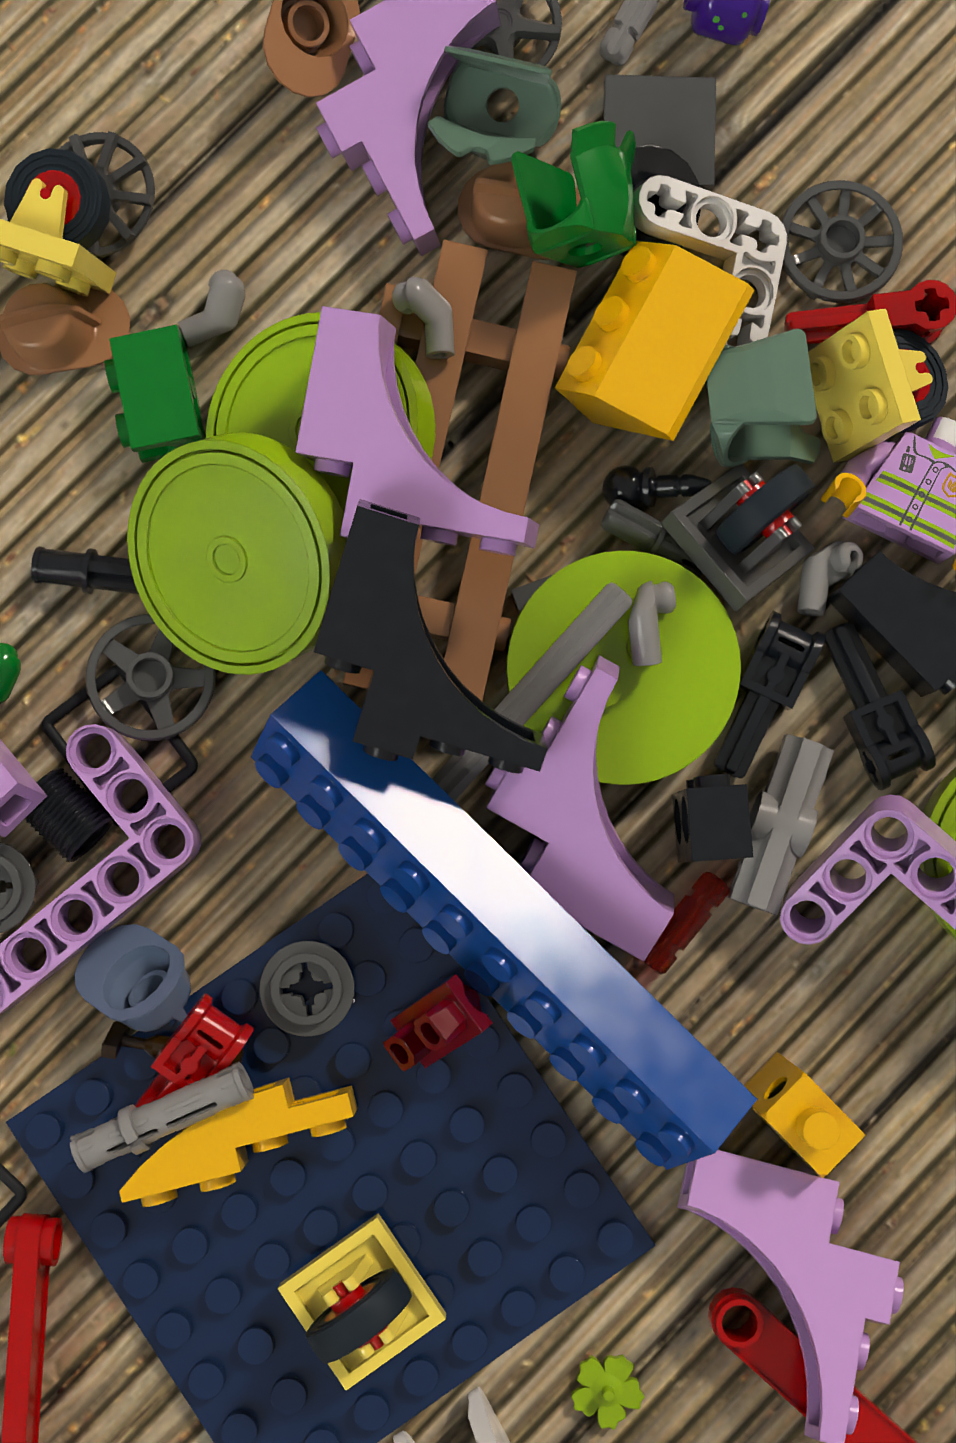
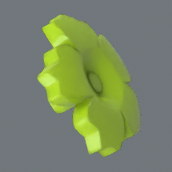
[571,1354,645,1430]

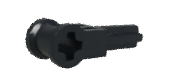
[714,610,826,779]
[824,622,936,791]

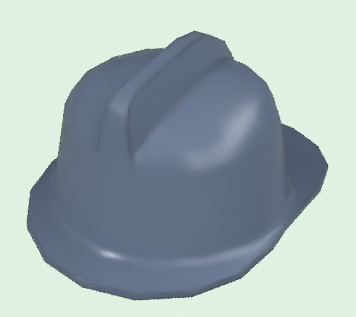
[74,924,191,1032]

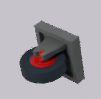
[661,464,815,612]

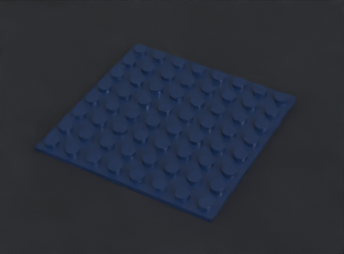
[6,874,656,1443]

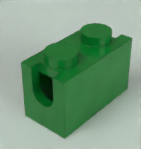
[104,324,206,463]

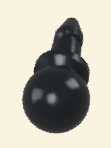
[602,465,712,508]

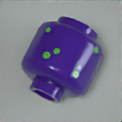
[683,0,770,46]

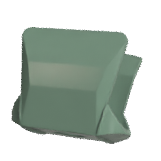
[428,46,561,165]
[706,329,820,467]

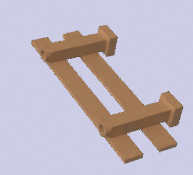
[343,239,577,701]

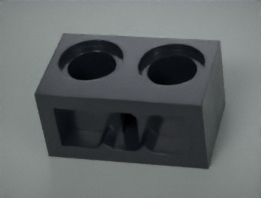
[672,774,753,863]

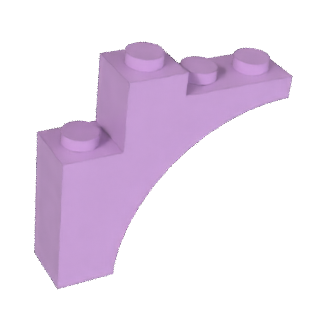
[316,0,501,256]
[295,306,539,556]
[485,655,674,962]
[677,1150,904,1443]

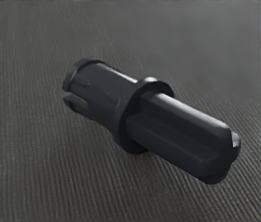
[31,546,139,594]

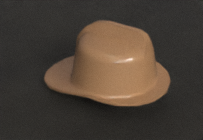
[263,0,360,98]
[458,161,581,260]
[0,283,130,375]

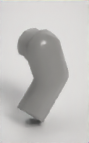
[178,270,245,348]
[392,277,455,359]
[797,541,863,616]
[628,581,676,666]

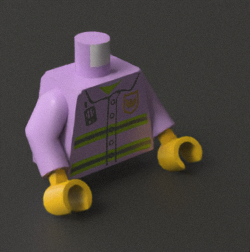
[821,417,956,571]

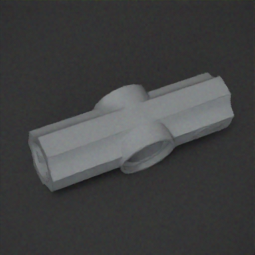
[727,734,834,915]

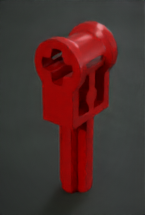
[784,280,956,345]
[134,993,254,1108]

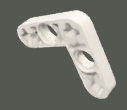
[633,175,787,346]

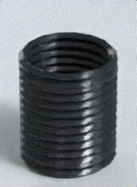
[25,768,113,862]

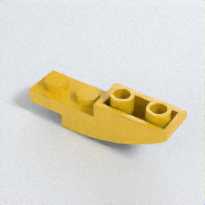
[119,1077,358,1207]

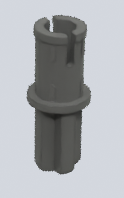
[601,499,702,578]

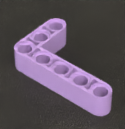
[0,724,201,1014]
[780,794,956,945]

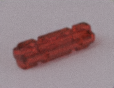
[642,872,730,975]

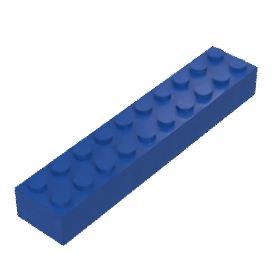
[251,670,757,1170]

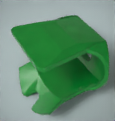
[511,121,636,268]

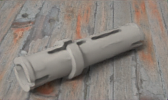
[70,1062,254,1173]

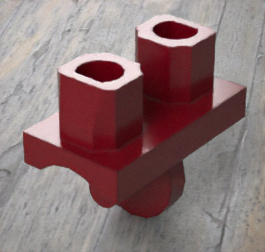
[383,974,493,1072]

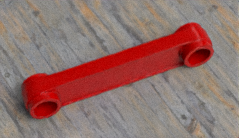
[1,1213,63,1443]
[708,1287,918,1443]

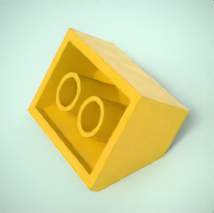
[555,241,755,441]

